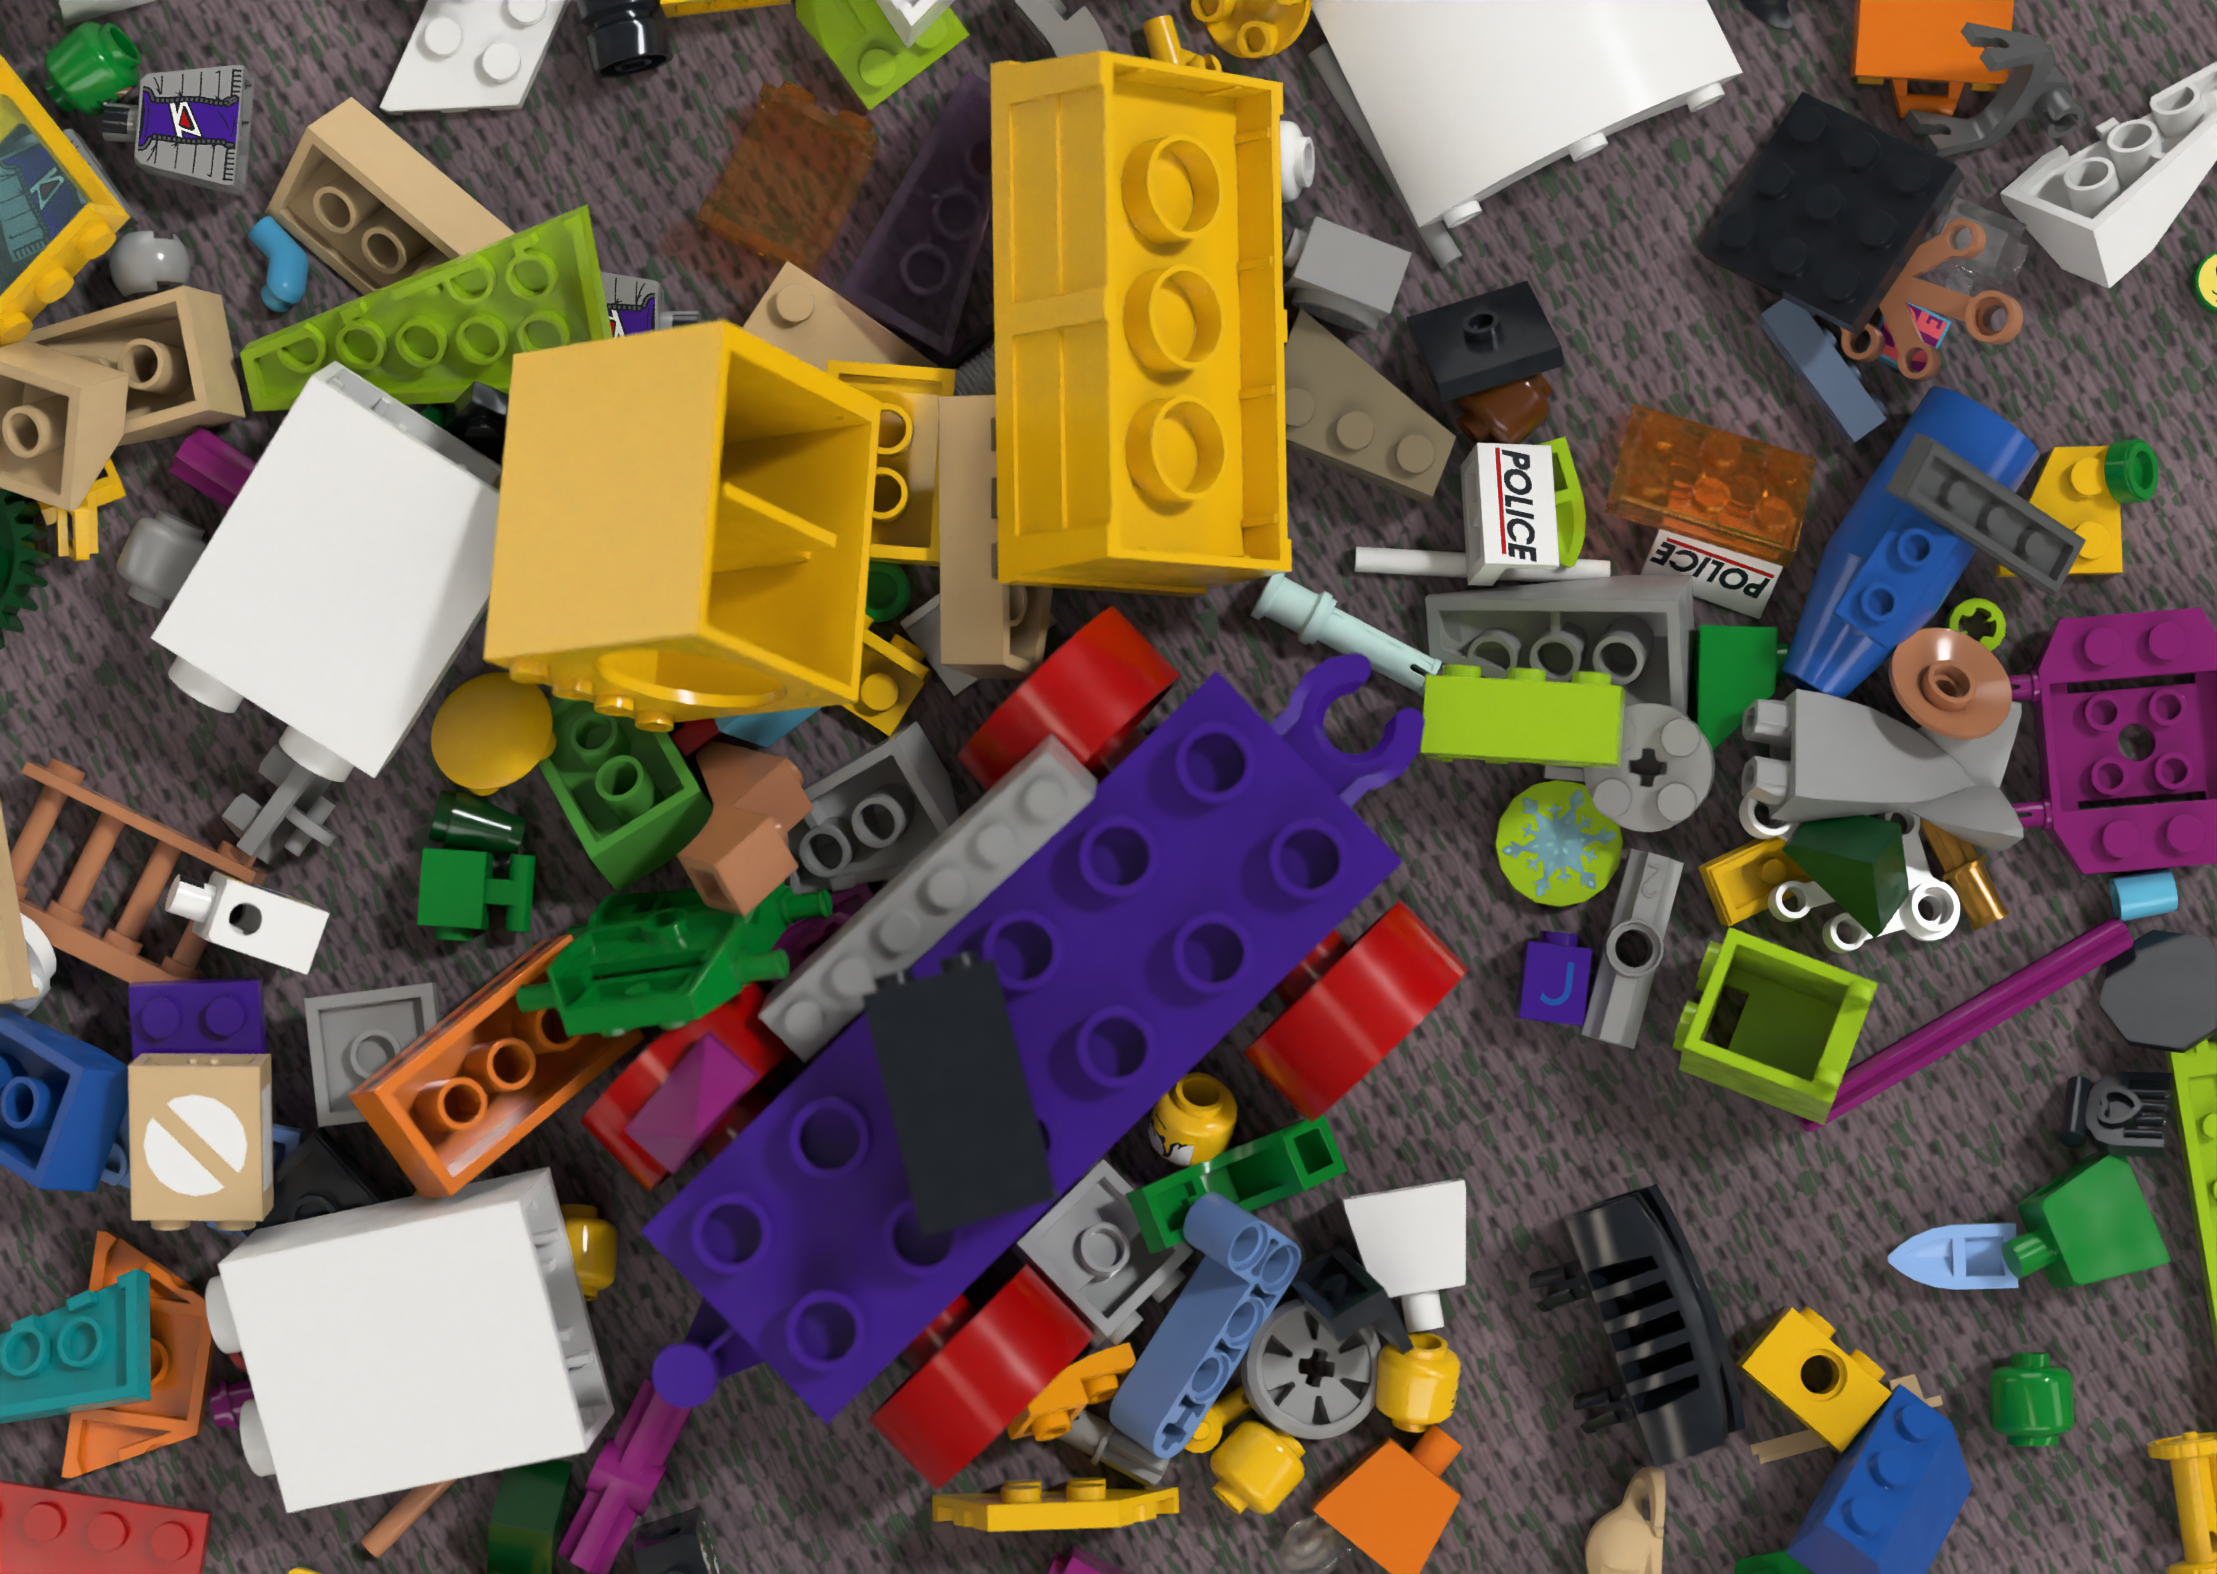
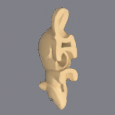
[1584,1466,1666,1574]

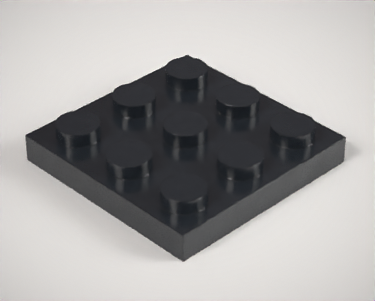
[1698,91,1964,336]

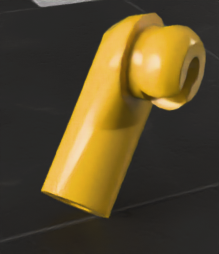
[1142,15,1222,72]

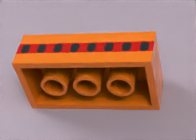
[348,934,645,1199]

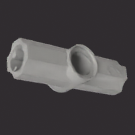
[1579,849,1684,1049]

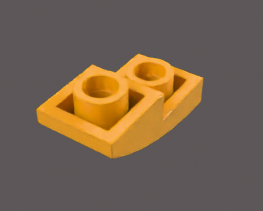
[1007,1342,1137,1441]

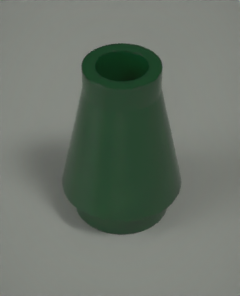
[428,787,527,855]

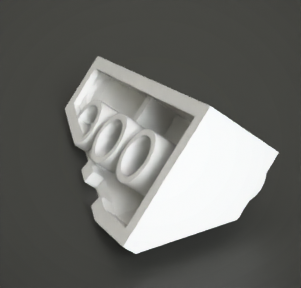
[2000,61,2217,289]

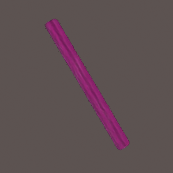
[1794,917,2134,1132]

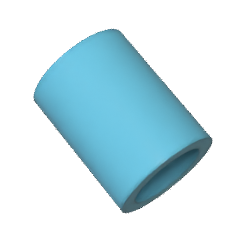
[2108,868,2178,921]

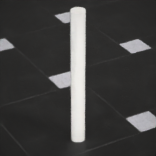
[1354,546,1611,583]

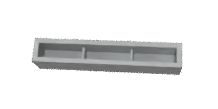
[758,733,1097,1063]

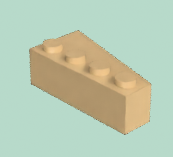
[939,395,1053,679]

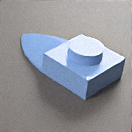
[1887,1222,2018,1290]

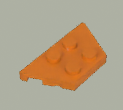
[61,1229,215,1478]

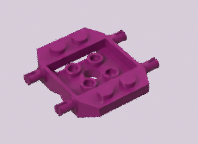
[2008,607,2217,875]

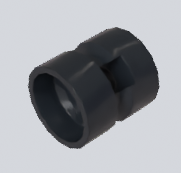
[575,0,673,78]

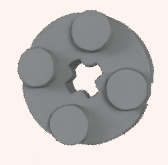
[1583,703,1715,832]

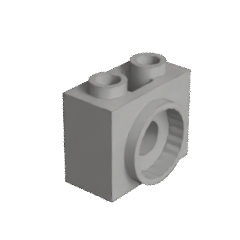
[1282,216,1412,334]

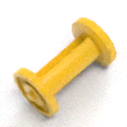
[2147,1431,2217,1574]

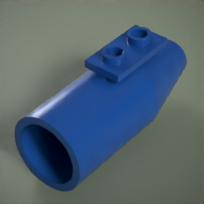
[1782,386,2040,699]

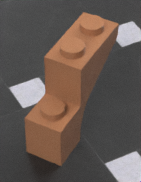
[677,740,814,917]

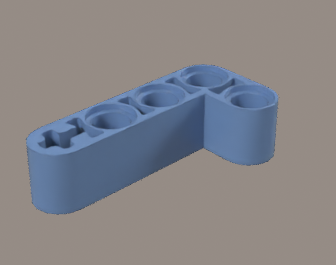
[1109,1192,1301,1459]

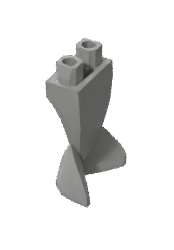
[1742,689,2023,852]

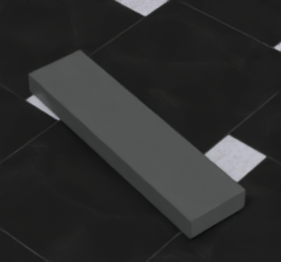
[1885,432,2086,597]

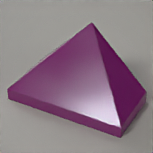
[624,1031,759,1175]

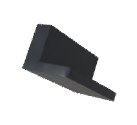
[1288,1243,1414,1355]

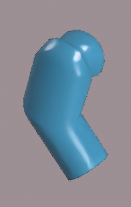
[247,216,309,313]

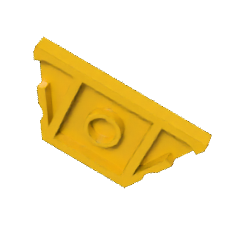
[932,1477,1179,1532]

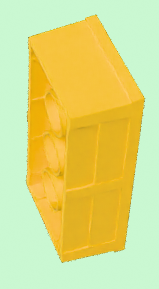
[990,51,1292,597]

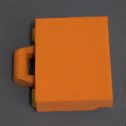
[1850,0,2014,118]

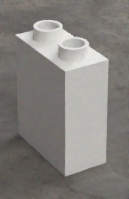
[151,361,502,782]
[205,1167,615,1513]

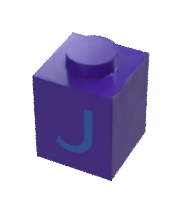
[1515,931,1592,1026]

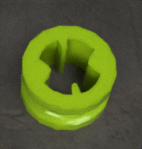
[1944,598,2006,651]

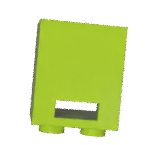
[1672,927,1878,1125]

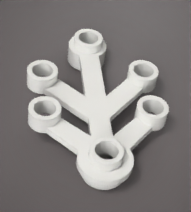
[1739,797,1960,954]

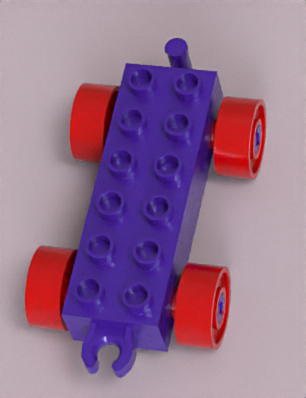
[581,606,1469,1491]

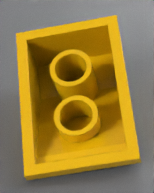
[826,360,956,567]

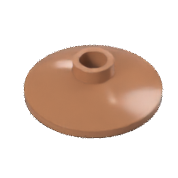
[1889,627,2012,740]

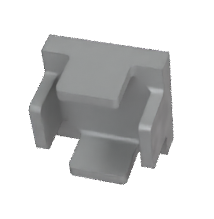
[304,983,447,1127]

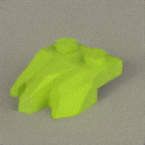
[795,0,970,111]

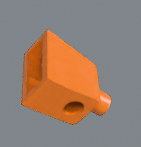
[1311,1424,1463,1574]

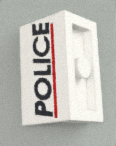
[1460,443,1559,586]
[1640,483,1793,619]

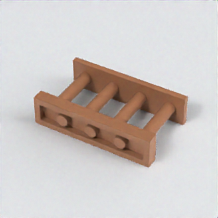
[10,757,268,984]

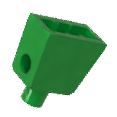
[2001,1151,2171,1288]

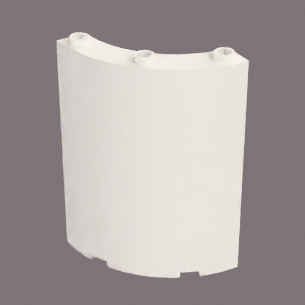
[1311,0,1743,228]

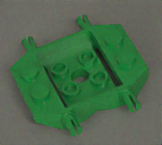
[517,881,832,1037]

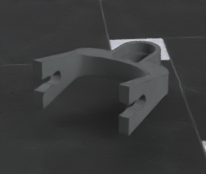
[1904,22,2084,157]

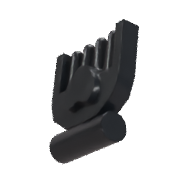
[2060,1071,2173,1158]

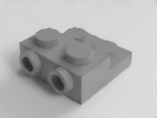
[1011,1159,1194,1349]

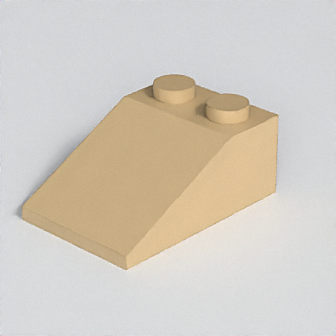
[742,261,938,372]
[21,285,246,447]

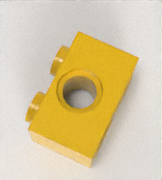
[1735,1306,1891,1452]

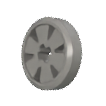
[1241,1298,1381,1439]

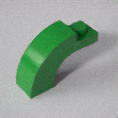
[1126,1114,1347,1254]

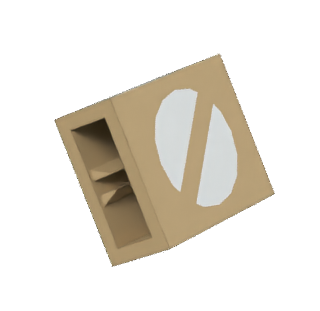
[128,1053,274,1231]

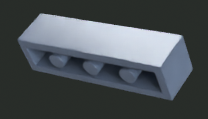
[1756,298,1887,447]

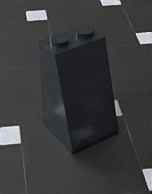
[861,950,1059,1236]

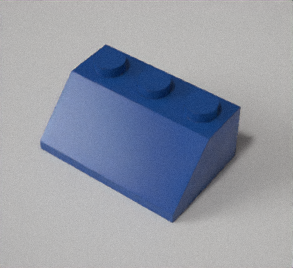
[1786,1384,1972,1574]

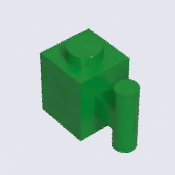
[417,848,536,942]

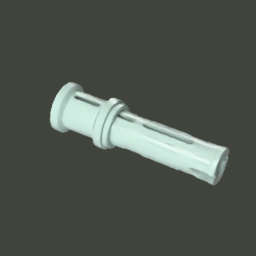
[1250,573,1442,697]

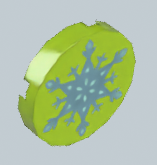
[1494,779,1623,908]

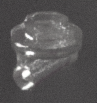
[1280,1516,1356,1574]

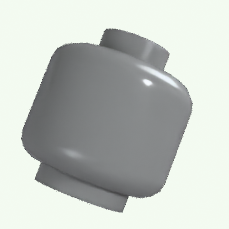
[116,510,208,609]

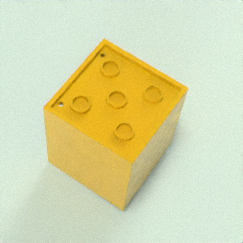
[484,320,881,732]

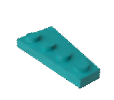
[0,1269,151,1424]

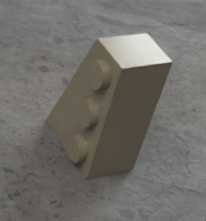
[1284,308,1456,505]

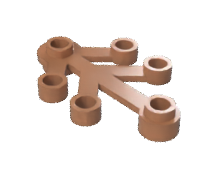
[1840,218,2023,382]

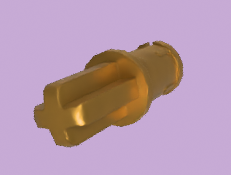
[1920,818,2010,932]

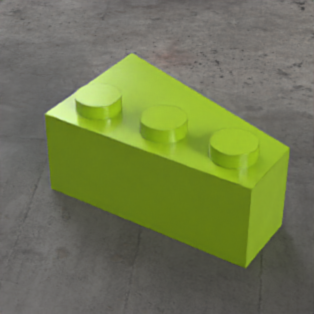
[1420,664,1626,769]

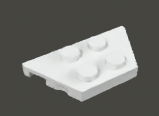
[379,0,570,115]

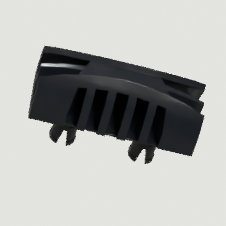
[1529,1184,1746,1468]

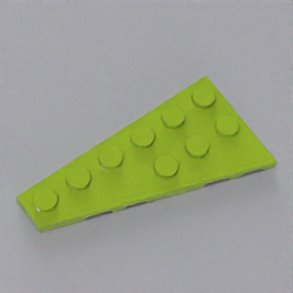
[240,204,613,411]

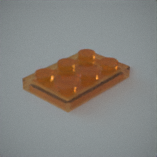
[1604,403,1816,568]

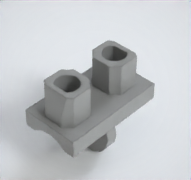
[222,744,336,865]

